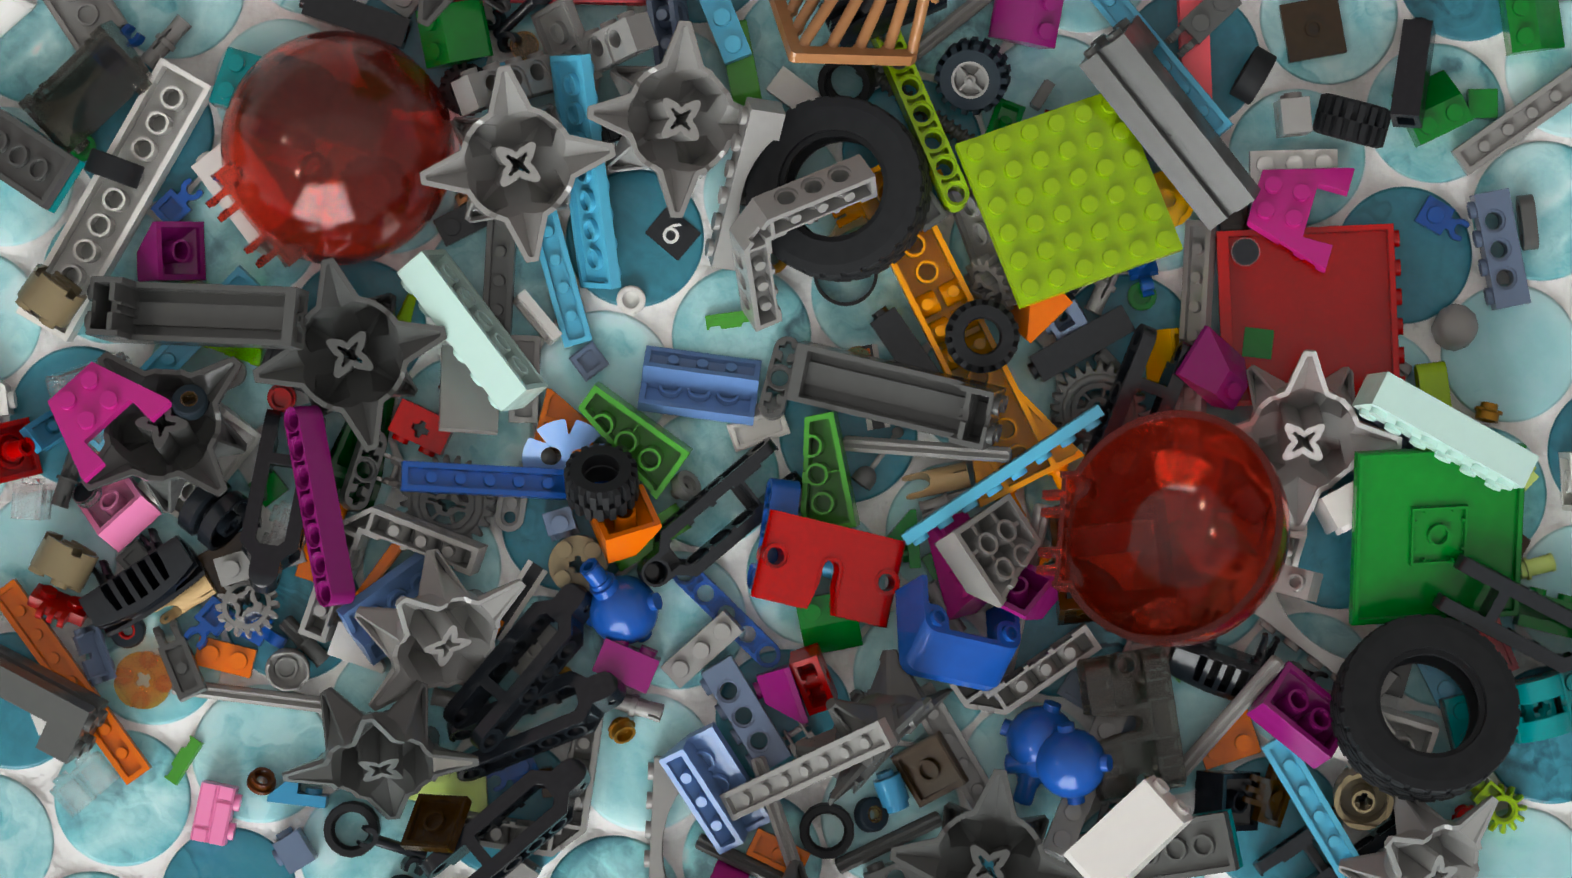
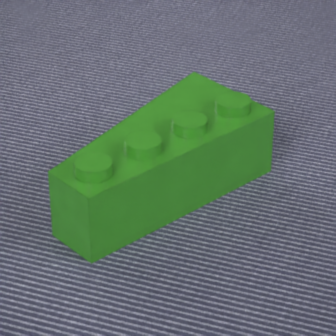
[578,381,693,500]
[801,411,860,528]

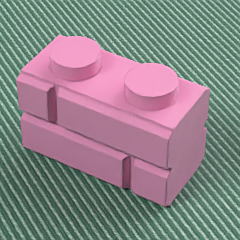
[190,780,243,846]

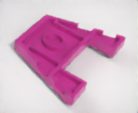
[1247,168,1355,273]
[47,362,172,484]

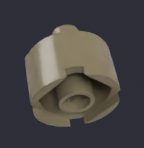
[15,264,87,329]
[28,531,99,593]
[548,534,609,591]
[1333,767,1394,830]

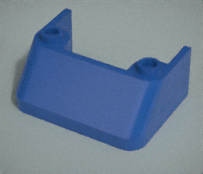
[895,574,1021,691]

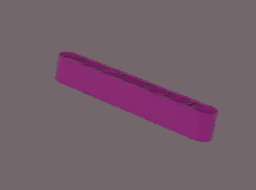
[284,405,356,607]

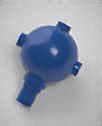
[580,558,663,644]
[1000,700,1070,806]
[1004,721,1113,805]

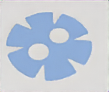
[522,419,605,469]

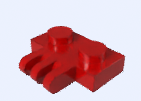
[27,583,88,628]

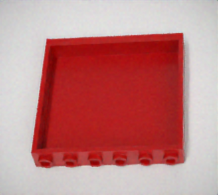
[1216,223,1405,406]

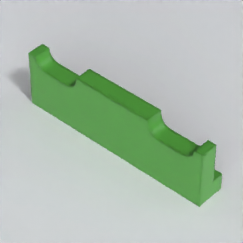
[705,311,749,330]
[164,735,204,785]

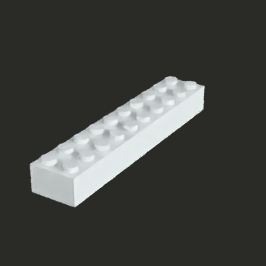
[16,57,213,342]

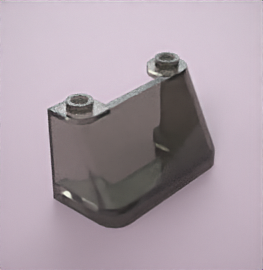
[18,20,153,154]

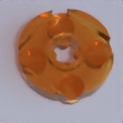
[114,651,172,709]

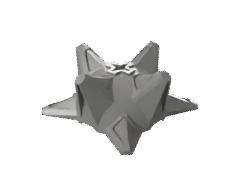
[587,20,744,218]
[419,65,616,263]
[1205,350,1402,531]
[354,548,526,711]
[1338,795,1499,878]

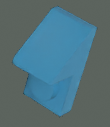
[19,410,64,454]
[267,782,330,808]

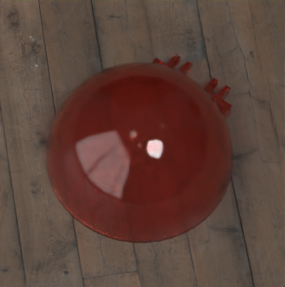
[205,31,455,268]
[1036,410,1290,647]

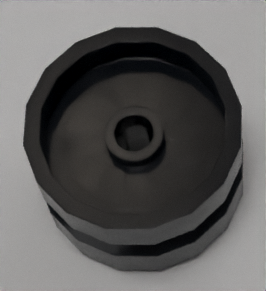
[178,481,248,551]

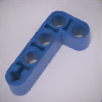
[747,478,801,590]

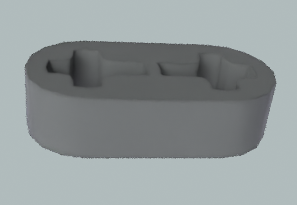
[1516,194,1539,251]

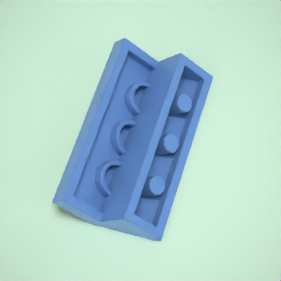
[637,345,762,426]
[336,552,425,666]
[659,722,771,855]

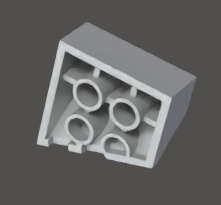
[934,493,1042,608]

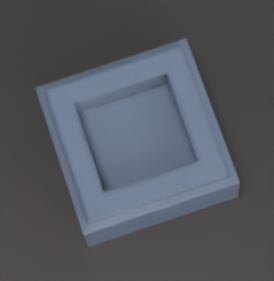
[569,341,609,382]

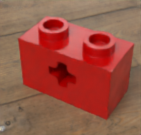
[387,398,453,457]
[789,642,838,716]

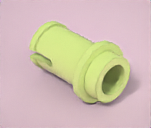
[1521,553,1556,580]

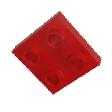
[0,417,43,484]

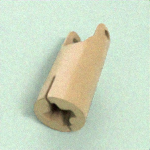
[902,461,971,500]
[155,571,218,624]

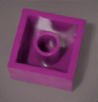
[592,638,661,694]

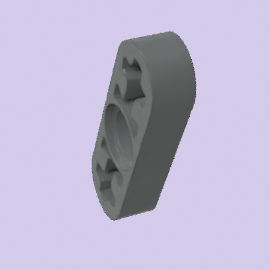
[759,336,798,420]
[339,431,387,511]

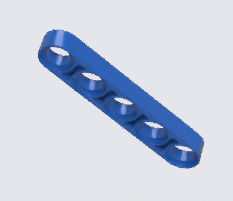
[673,572,781,668]

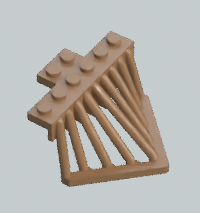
[769,0,939,66]

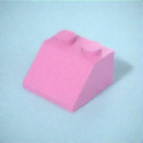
[77,477,162,552]

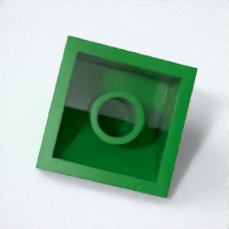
[415,0,494,69]
[1499,0,1565,56]
[1391,70,1474,147]
[796,592,863,653]

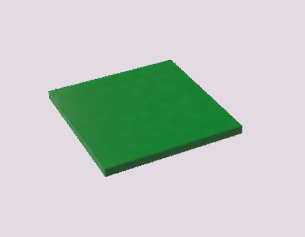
[1349,443,1527,626]

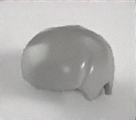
[1431,303,1478,351]
[265,647,310,691]

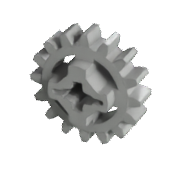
[964,253,1017,311]
[215,579,280,639]

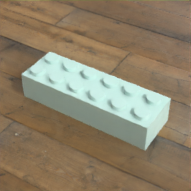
[397,249,548,412]
[1352,371,1540,492]

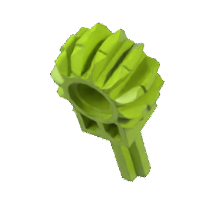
[1469,778,1527,834]

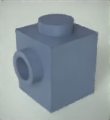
[272,826,318,875]

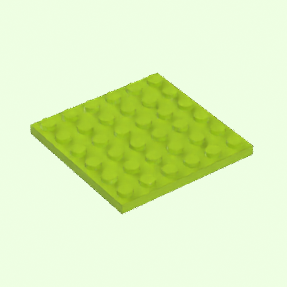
[955,93,1183,309]

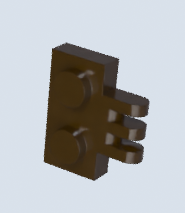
[1241,763,1290,828]

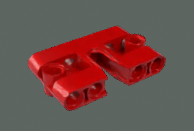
[750,509,906,628]

